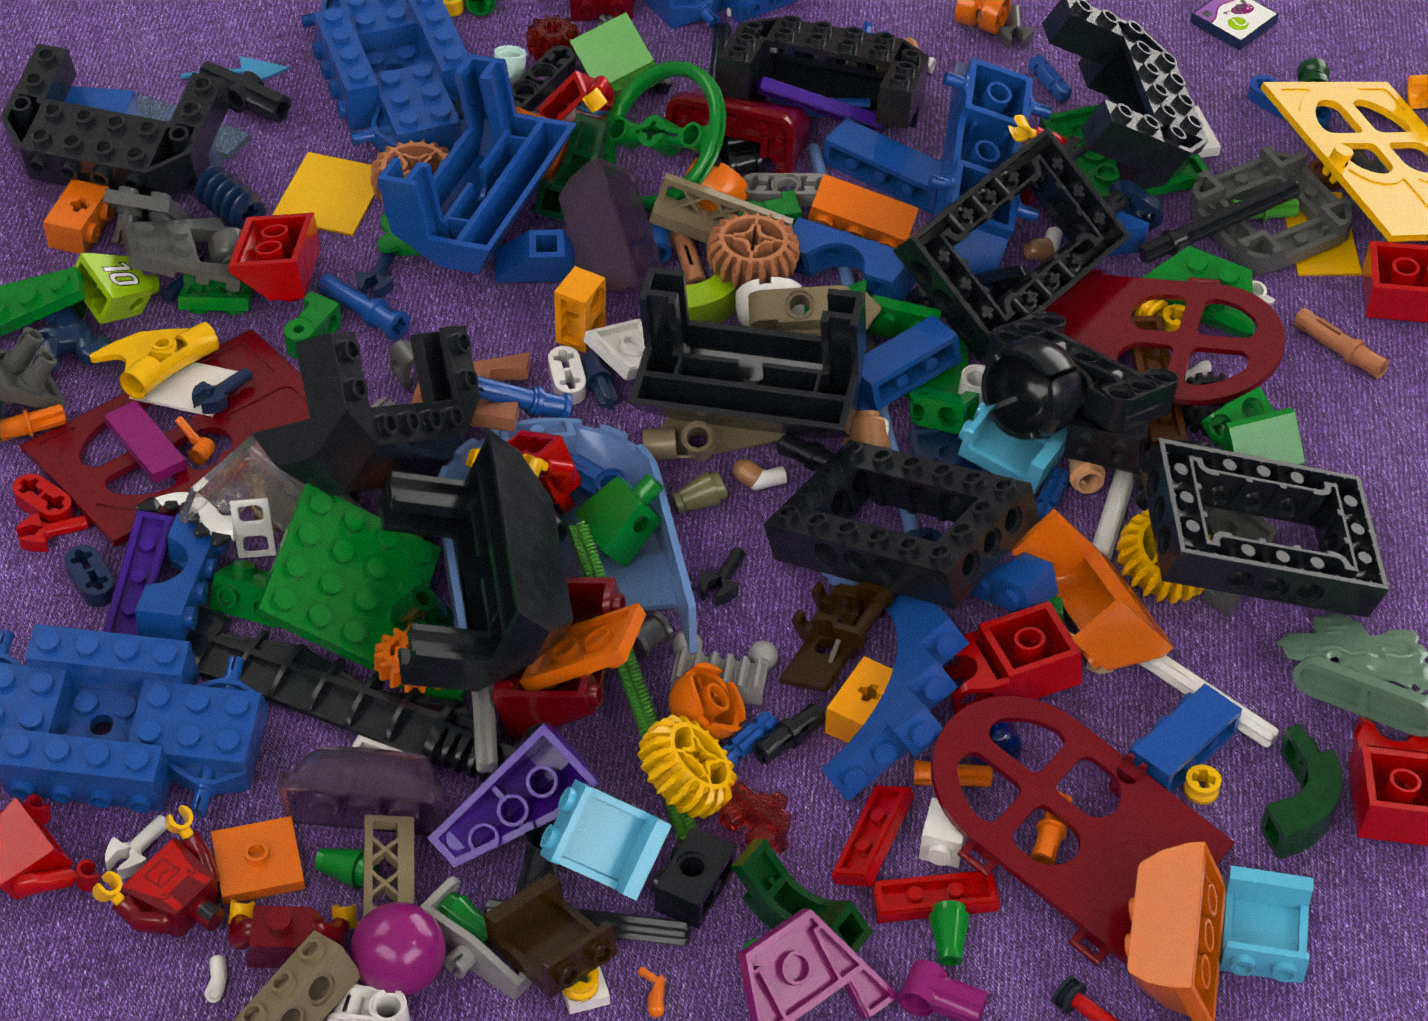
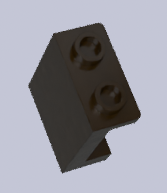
[484,872,617,998]

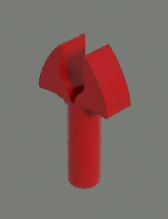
[16,513,90,552]

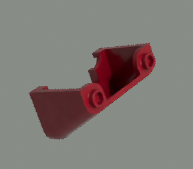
[665,88,810,173]
[492,577,626,739]

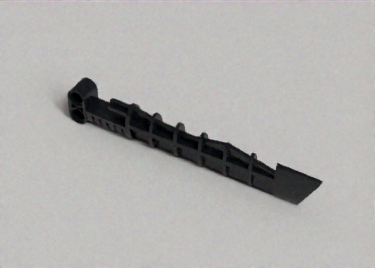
[185,606,551,783]

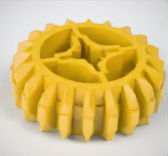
[1116,509,1211,605]
[637,714,738,819]

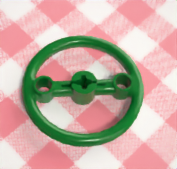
[602,61,726,212]

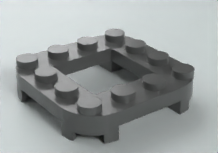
[1188,145,1353,276]

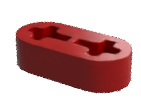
[12,474,74,523]

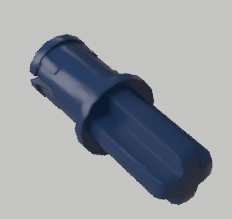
[581,351,619,411]

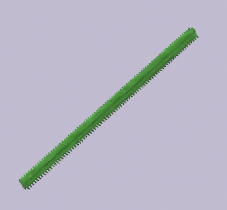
[567,521,698,840]

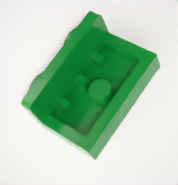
[178,263,254,315]
[868,294,942,338]
[209,560,279,628]

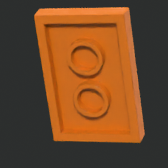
[520,602,646,691]

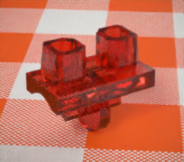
[719,781,791,854]

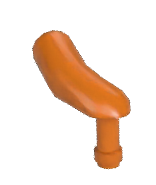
[637,966,666,1018]

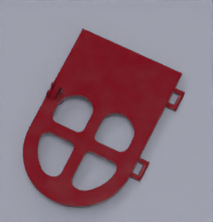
[1043,269,1285,405]
[931,696,1235,967]

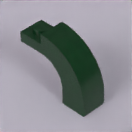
[533,113,611,222]
[1260,724,1342,860]
[731,838,873,953]

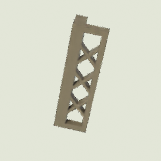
[648,172,794,244]
[363,815,414,917]

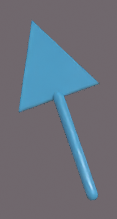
[180,56,290,81]

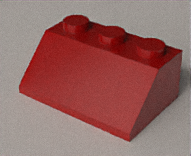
[228,212,321,302]

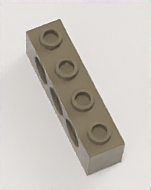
[233,930,361,1021]

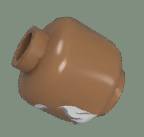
[843,410,890,449]

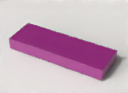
[104,400,187,484]

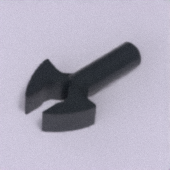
[700,547,745,606]

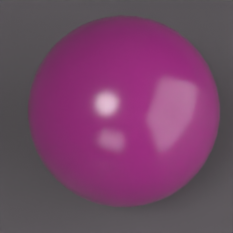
[350,902,446,997]

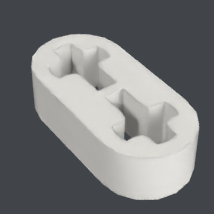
[548,346,586,405]

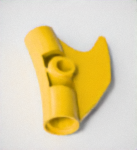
[90,322,219,400]

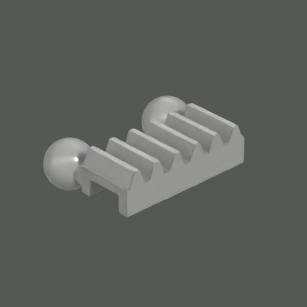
[670,631,778,706]

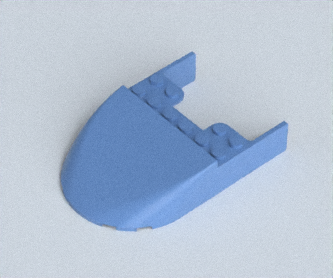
[438,418,697,653]

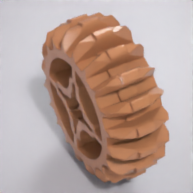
[370,139,449,207]
[706,211,800,288]

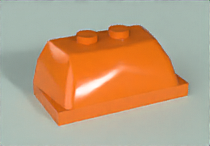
[1125,841,1227,1021]

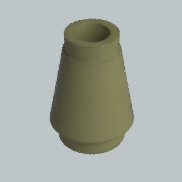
[670,471,728,514]

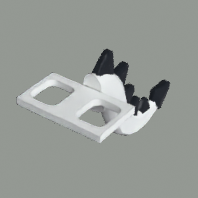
[136,492,277,558]

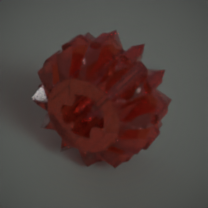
[526,14,579,63]

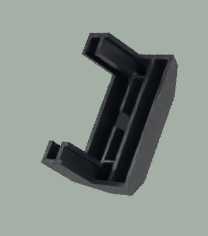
[628,267,867,439]
[251,325,480,496]
[378,430,574,692]

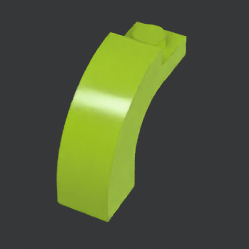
[686,275,742,323]

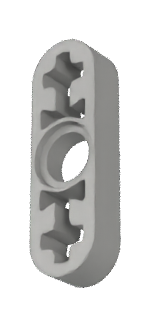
[742,173,830,206]

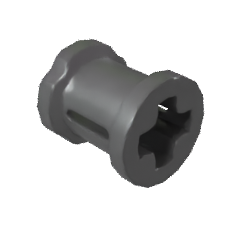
[632,611,674,660]

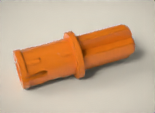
[0,404,67,443]
[913,760,993,788]
[1030,791,1073,865]

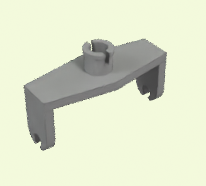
[420,876,533,1001]

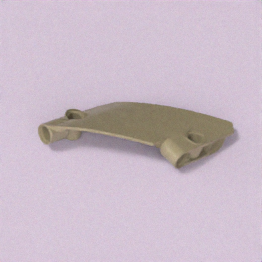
[643,285,882,462]

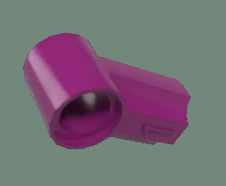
[897,960,989,1021]

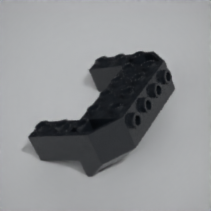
[1042,0,1208,189]
[716,15,929,129]
[1,44,230,196]

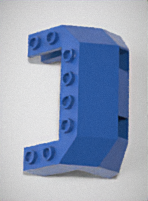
[377,54,577,274]

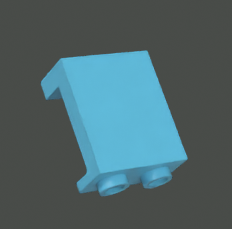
[957,401,1068,494]
[540,779,672,901]
[1220,865,1314,983]

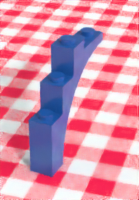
[821,594,969,802]

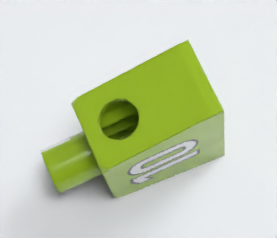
[74,253,160,324]

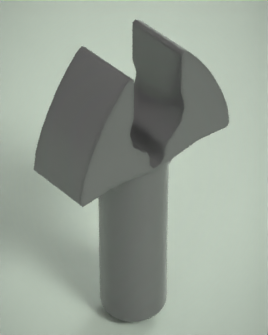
[998,4,1033,50]

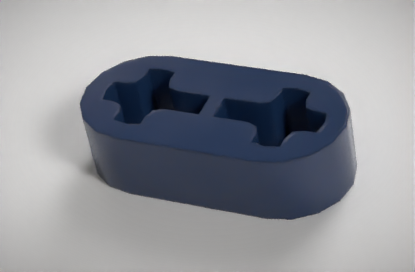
[1108,180,1163,230]
[64,545,115,607]

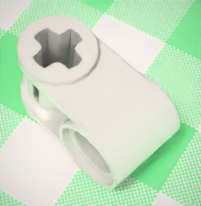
[326,983,411,1021]

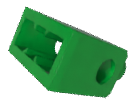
[574,473,664,568]

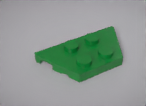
[1142,246,1255,338]

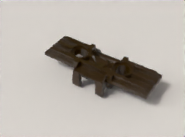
[779,582,895,693]

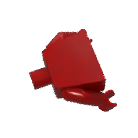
[0,794,100,900]

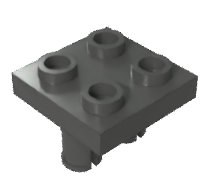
[103,186,191,247]
[0,327,66,410]

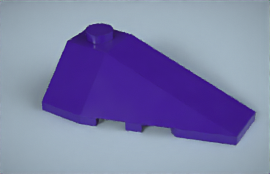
[427,723,600,868]

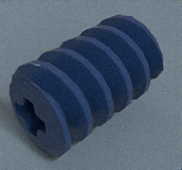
[195,164,266,229]

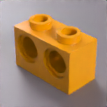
[554,266,606,354]

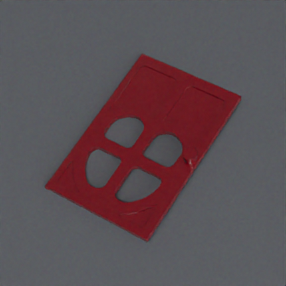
[20,329,310,547]

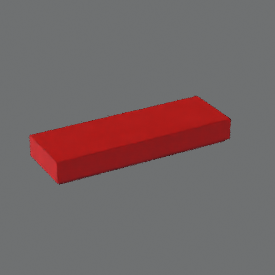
[831,785,915,887]
[871,871,1000,923]

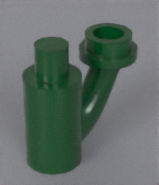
[390,585,454,627]

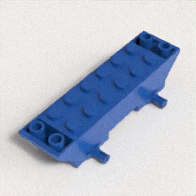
[927,57,1053,289]

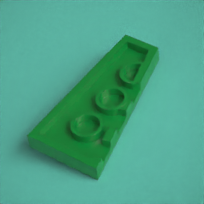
[0,266,85,337]

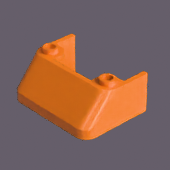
[1010,509,1175,671]

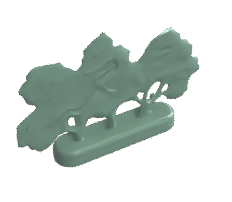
[1276,613,1428,737]

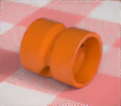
[954,0,1011,35]

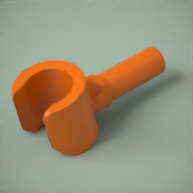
[175,416,215,466]

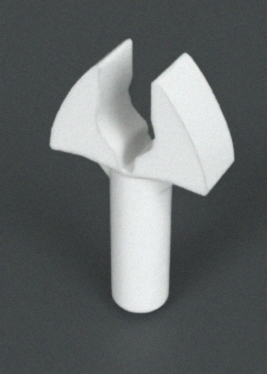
[105,815,167,879]

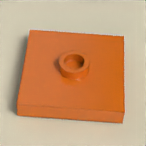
[211,816,305,905]

